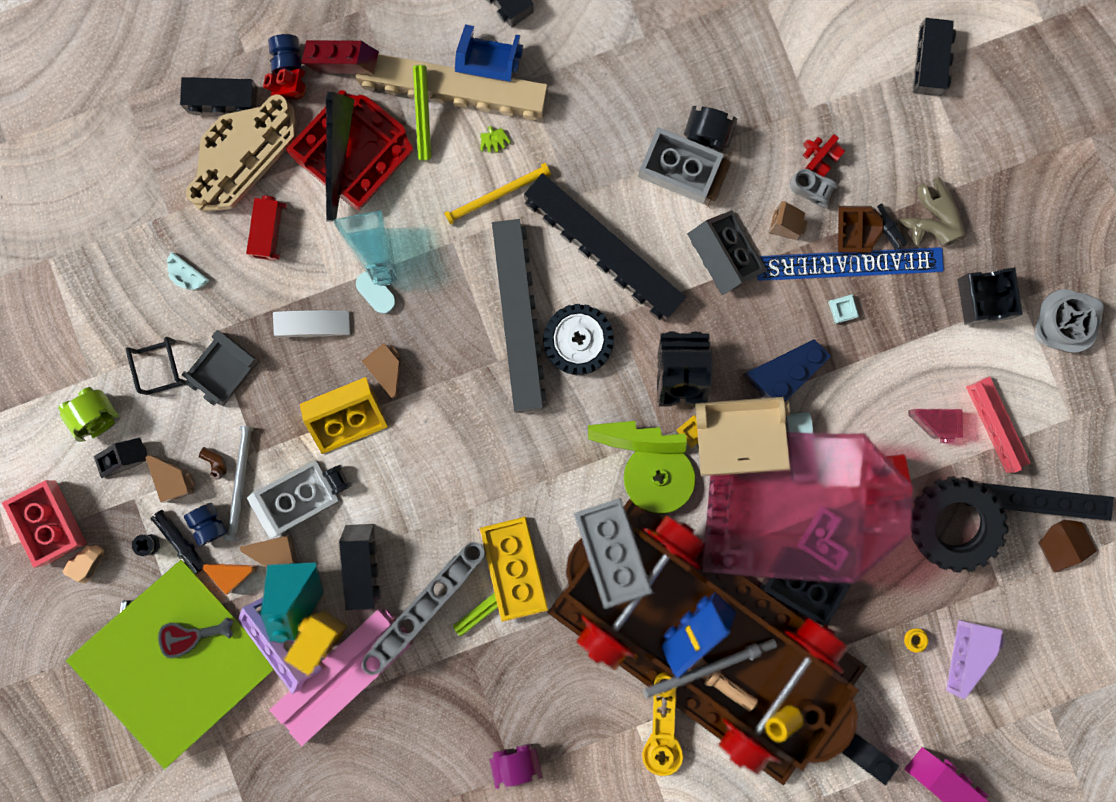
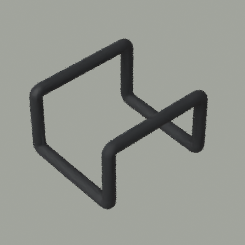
[126,337,186,395]

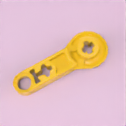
[642,672,683,776]

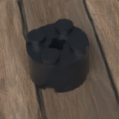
[684,106,738,152]

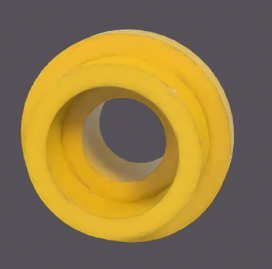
[904,628,929,653]

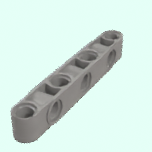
[362,542,485,675]

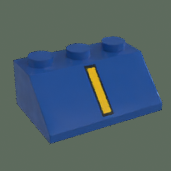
[661,592,737,678]

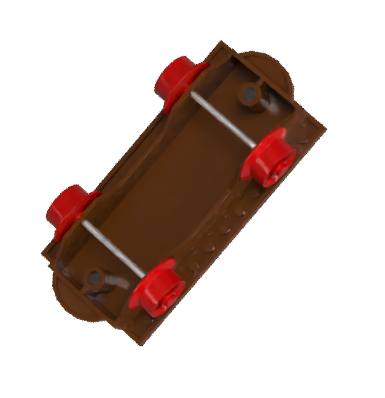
[547,498,867,786]

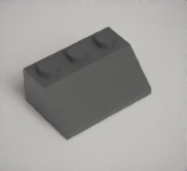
[687,210,767,295]

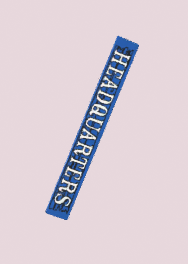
[757,247,944,281]

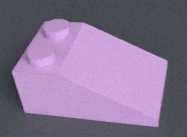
[946,620,1004,699]

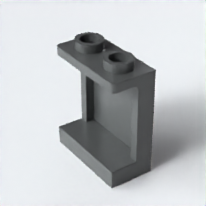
[181,330,260,406]

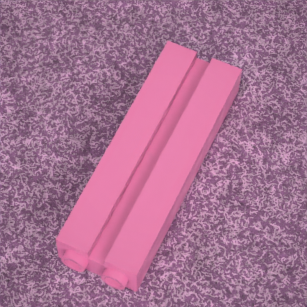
[269,608,413,746]

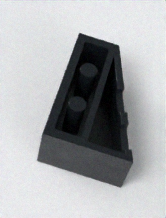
[339,524,381,610]

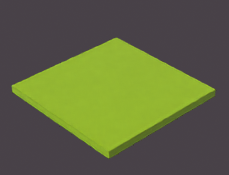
[65,560,274,770]

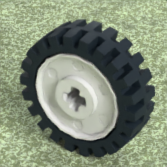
[543,304,614,375]

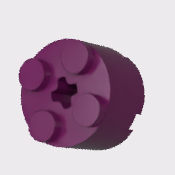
[489,743,543,789]

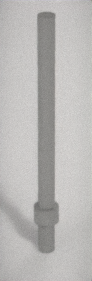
[643,639,777,699]

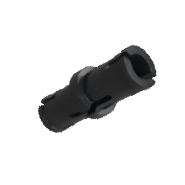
[874,203,908,251]

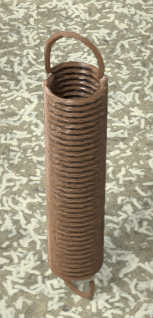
[706,152,732,207]

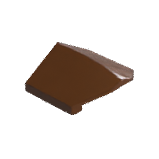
[838,206,883,252]
[1038,519,1097,572]

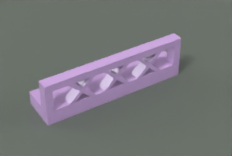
[238,597,322,694]

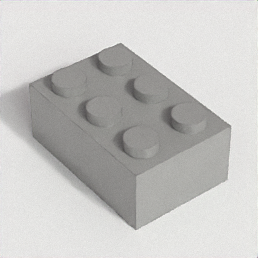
[638,127,724,204]

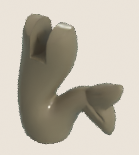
[900,177,966,247]

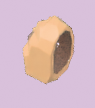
[63,545,104,583]

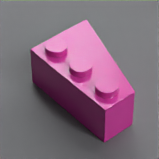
[904,747,989,802]

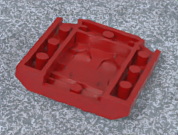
[286,90,413,211]

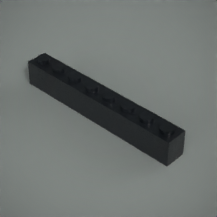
[524,173,686,321]

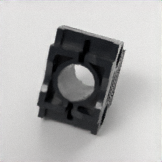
[657,331,713,407]

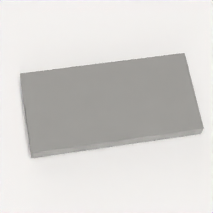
[574,498,652,608]

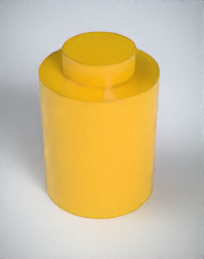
[765,706,803,742]

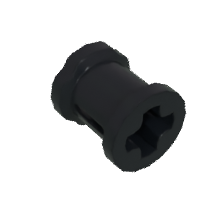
[322,465,352,495]
[132,534,160,556]

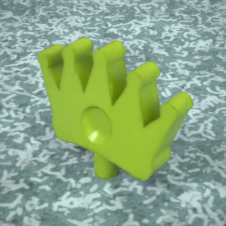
[480,126,511,153]

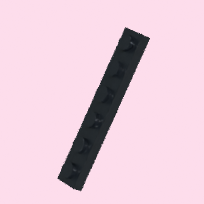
[965,483,1114,521]

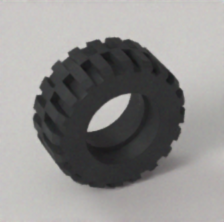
[908,476,1009,573]

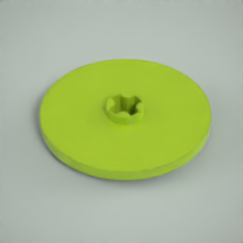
[623,451,695,514]

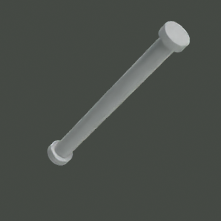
[224,426,254,541]

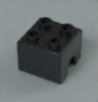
[958,267,1023,325]

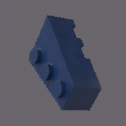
[743,339,831,402]

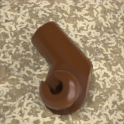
[199,447,227,480]

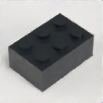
[759,547,851,626]

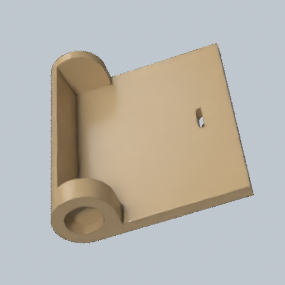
[695,397,790,476]

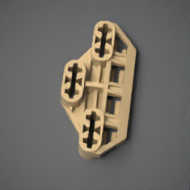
[186,95,296,212]

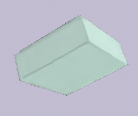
[828,294,859,324]

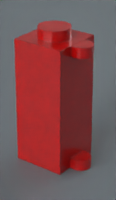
[246,195,287,261]

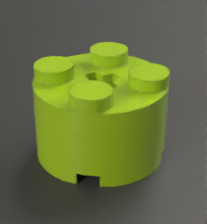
[58,387,119,442]

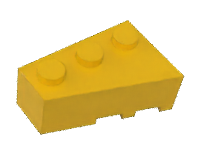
[284,610,348,676]

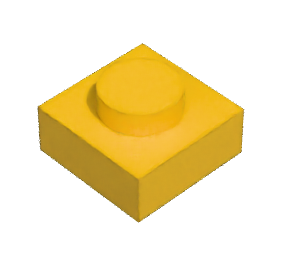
[675,415,698,449]

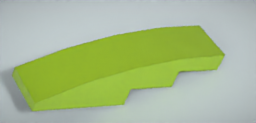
[588,421,687,453]

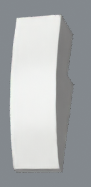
[273,310,350,338]

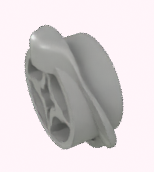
[1035,289,1104,353]

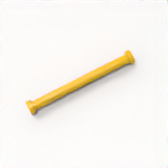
[444,163,551,225]

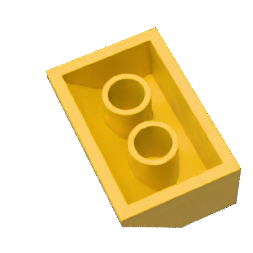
[300,377,388,454]

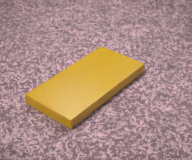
[479,516,549,622]

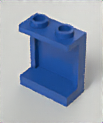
[455,24,523,82]

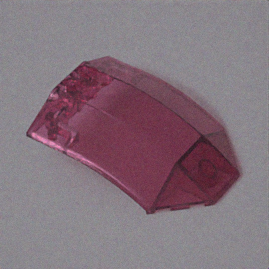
[703,432,913,583]

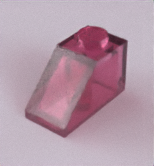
[908,409,963,443]

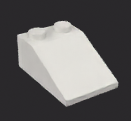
[247,460,338,540]

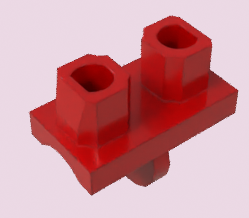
[263,68,306,99]
[803,134,845,177]

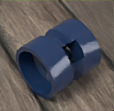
[268,34,302,75]
[184,502,227,547]

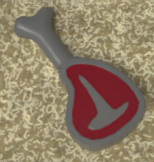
[158,618,233,658]

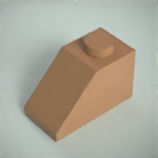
[769,201,807,240]
[362,343,402,400]
[145,455,195,503]
[240,535,298,568]

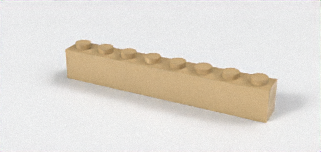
[356,54,547,120]

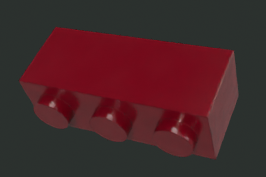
[301,40,379,74]

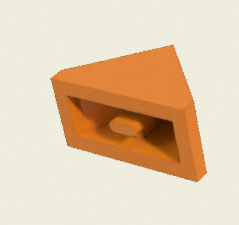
[203,563,257,595]

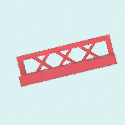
[966,376,1031,473]

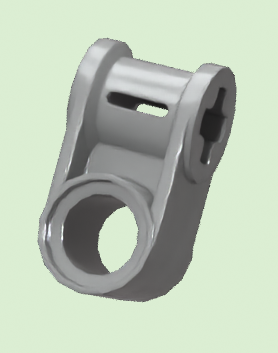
[789,169,838,208]

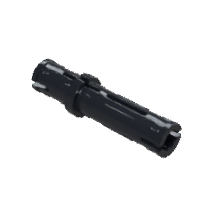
[150,510,206,575]

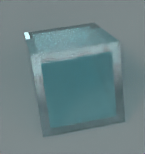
[334,211,397,286]

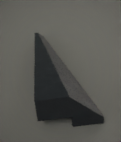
[325,92,355,222]

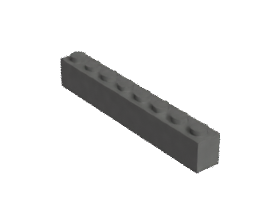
[492,219,547,412]

